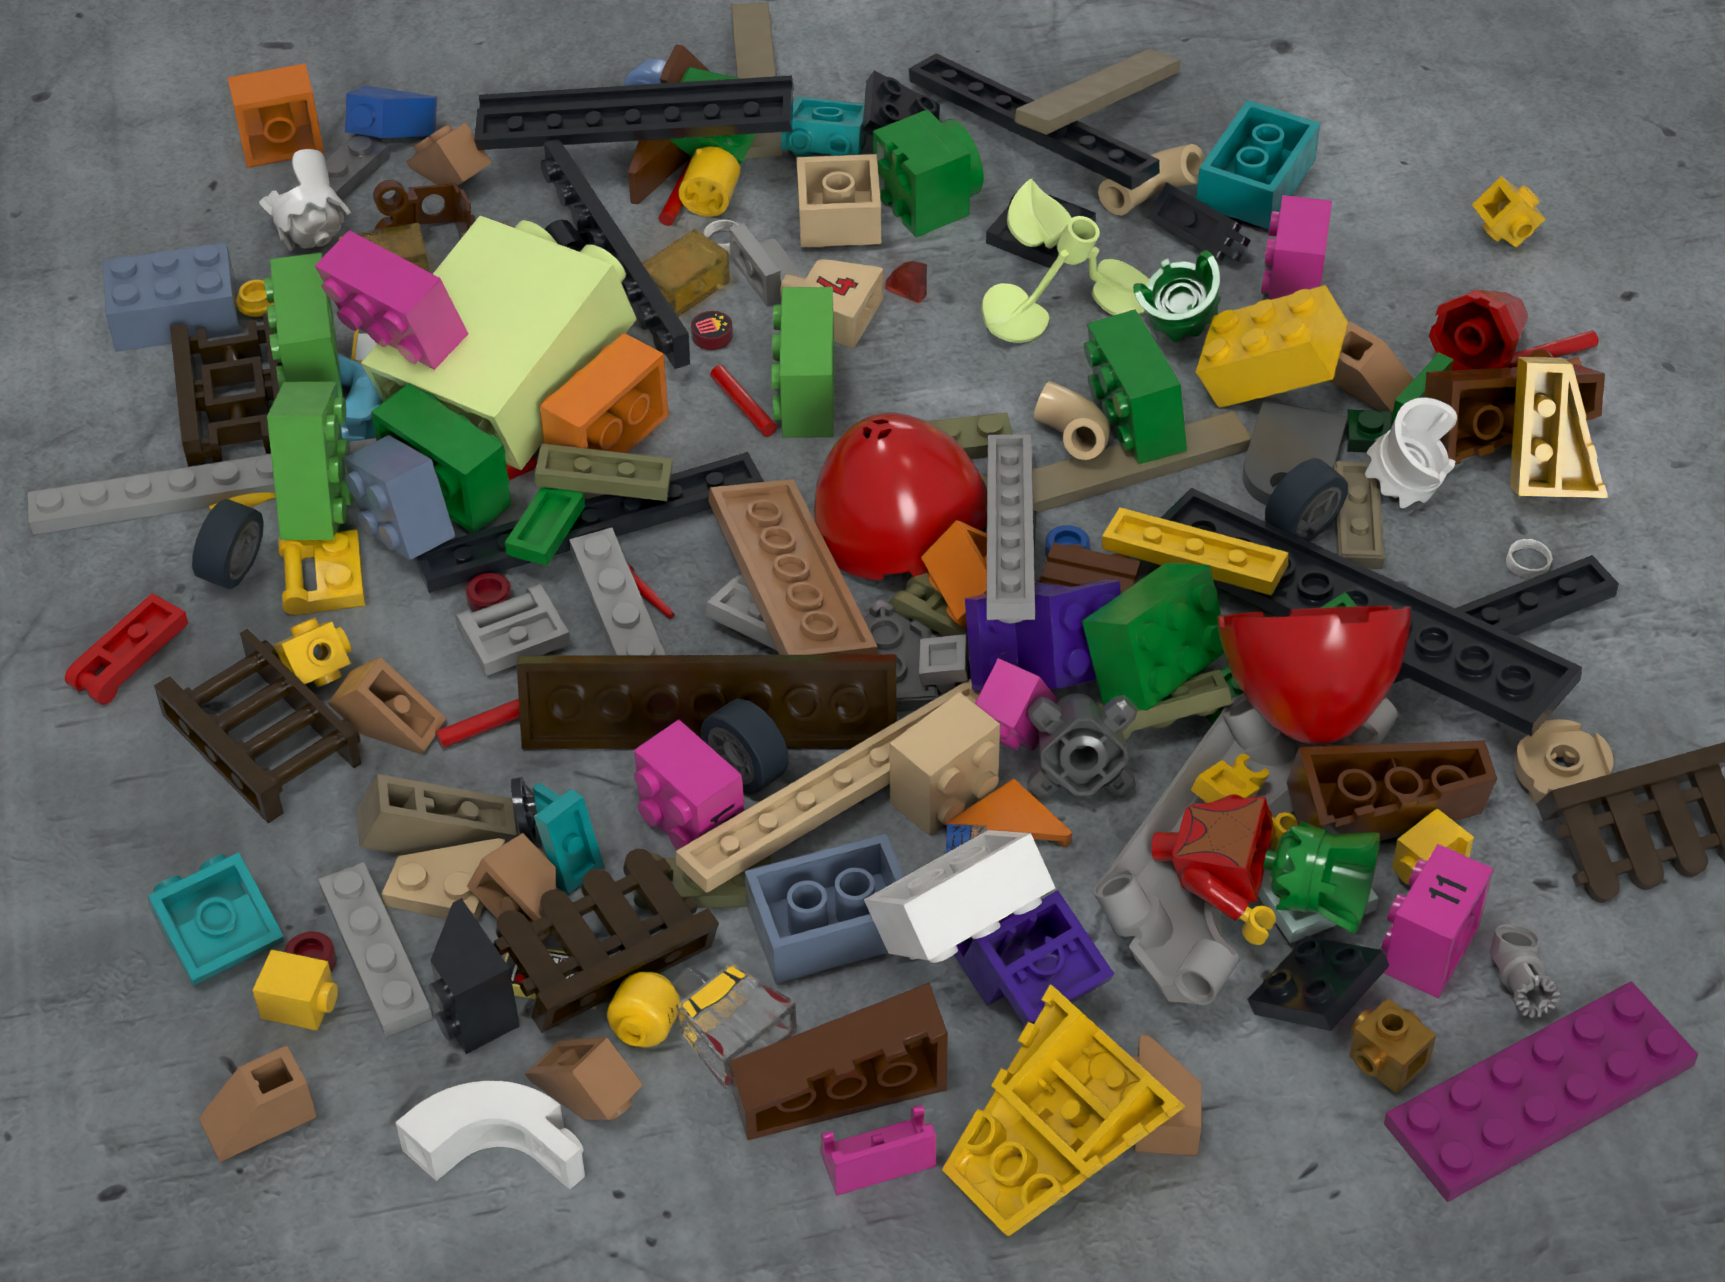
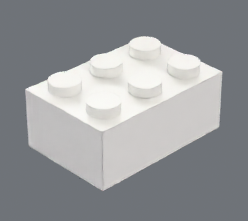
[864,830,1055,963]

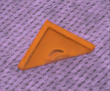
[946,778,1073,847]

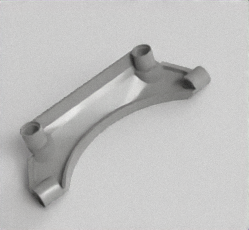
[1093,693,1397,1005]

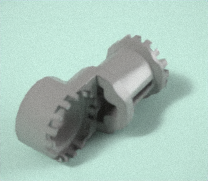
[1489,923,1560,1018]

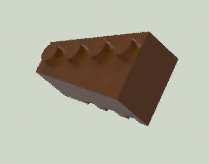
[1425,364,1605,465]
[1286,740,1497,841]
[730,983,948,1140]

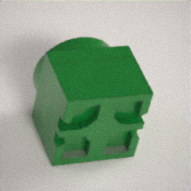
[873,109,984,238]

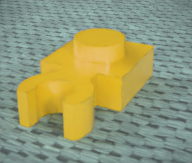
[1191,754,1270,803]

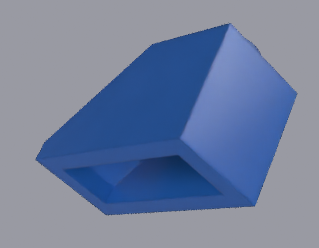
[345,85,437,138]

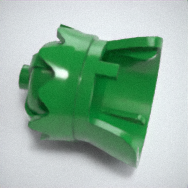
[1133,250,1221,342]
[1264,820,1380,934]

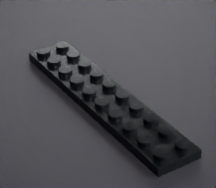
[1160,488,1582,737]

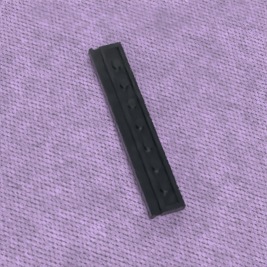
[474,75,794,150]

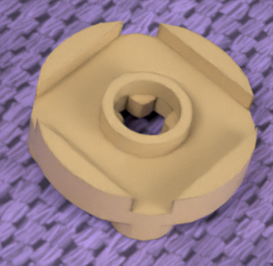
[1514,719,1614,803]

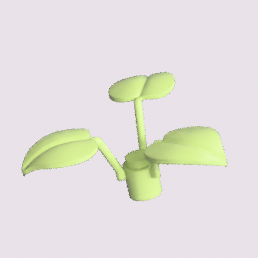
[981,179,1150,343]

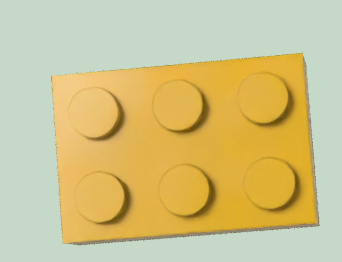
[1196,285,1348,408]

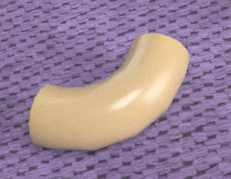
[1098,144,1205,216]
[1033,381,1110,460]

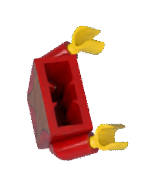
[1151,794,1298,945]

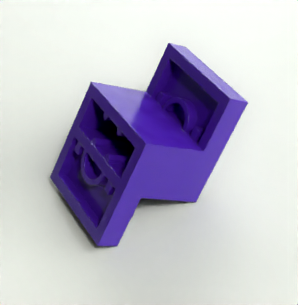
[965,579,1121,692]
[954,890,1114,1026]

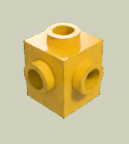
[1472,176,1546,248]
[273,617,352,687]

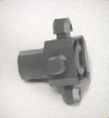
[1027,693,1137,799]

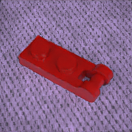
[65,593,189,705]

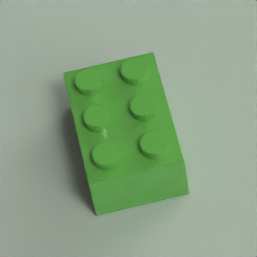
[264,253,343,397]
[771,287,834,438]
[267,382,354,540]

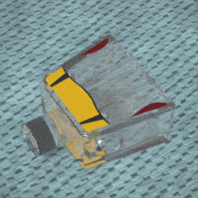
[674,965,797,1089]

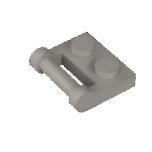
[455,584,571,676]

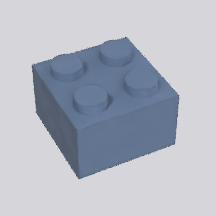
[343,435,455,560]

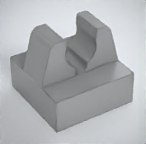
[919,634,969,694]

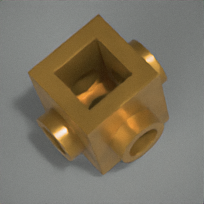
[1349,998,1436,1094]

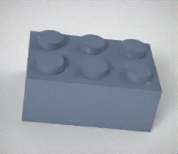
[102,242,240,352]
[744,833,905,984]

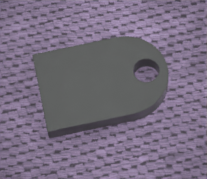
[1243,400,1348,505]

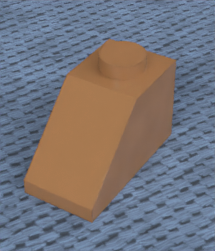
[328,657,446,754]
[467,833,556,944]
[524,1037,643,1121]

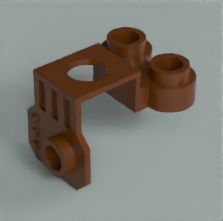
[373,180,476,253]

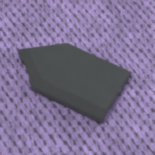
[864,598,938,712]

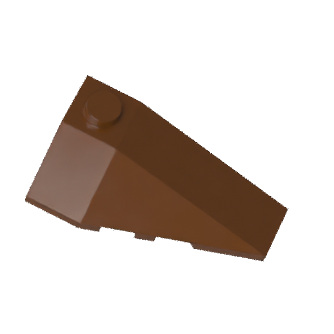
[628,44,709,204]

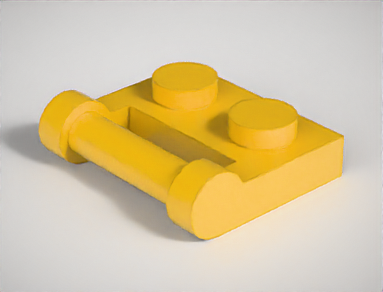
[278,529,366,615]

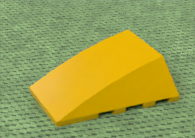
[942,984,1186,1237]

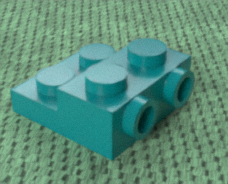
[781,96,865,157]
[148,852,284,986]

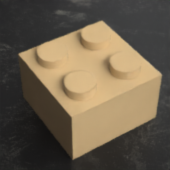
[797,154,881,247]
[890,692,1000,836]

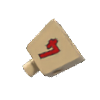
[780,259,884,349]

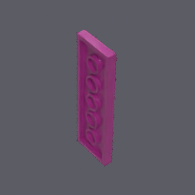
[1384,981,1698,1202]

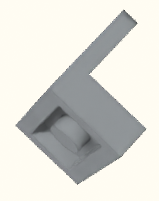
[729,223,805,307]

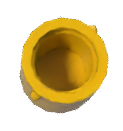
[679,146,740,217]

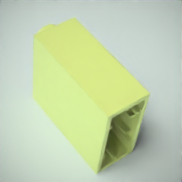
[361,215,636,470]

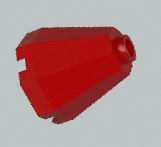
[1428,290,1528,370]

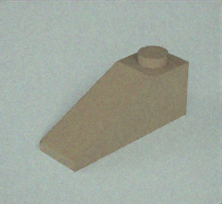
[356,774,517,855]

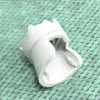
[259,149,351,251]
[1365,398,1457,508]

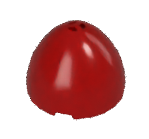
[814,412,987,580]
[1217,606,1411,745]

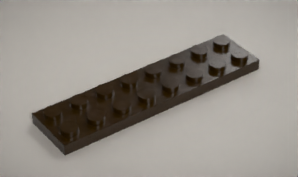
[517,654,897,749]

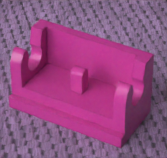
[820,1105,936,1196]

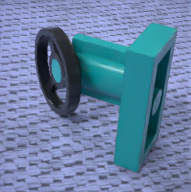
[511,777,604,894]

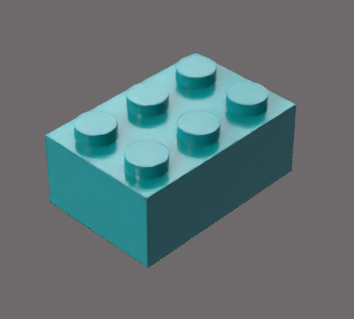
[1196,100,1321,229]

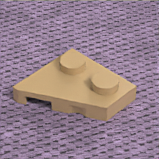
[381,838,505,921]

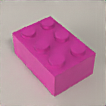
[315,230,468,370]

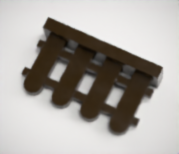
[1536,742,1725,903]
[493,849,719,1033]

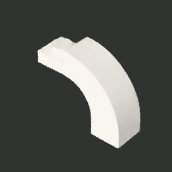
[395,1081,585,1190]

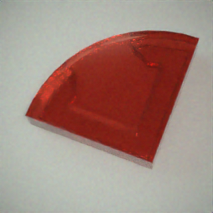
[885,261,927,303]

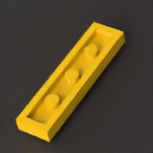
[1102,507,1288,595]

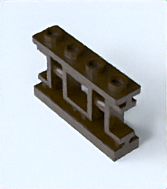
[170,313,283,467]

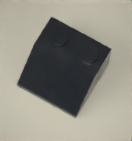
[429,898,520,1054]

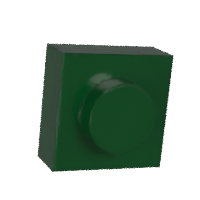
[1346,409,1392,452]

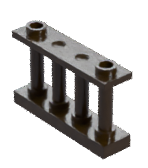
[154,629,361,823]

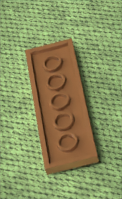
[708,479,878,655]

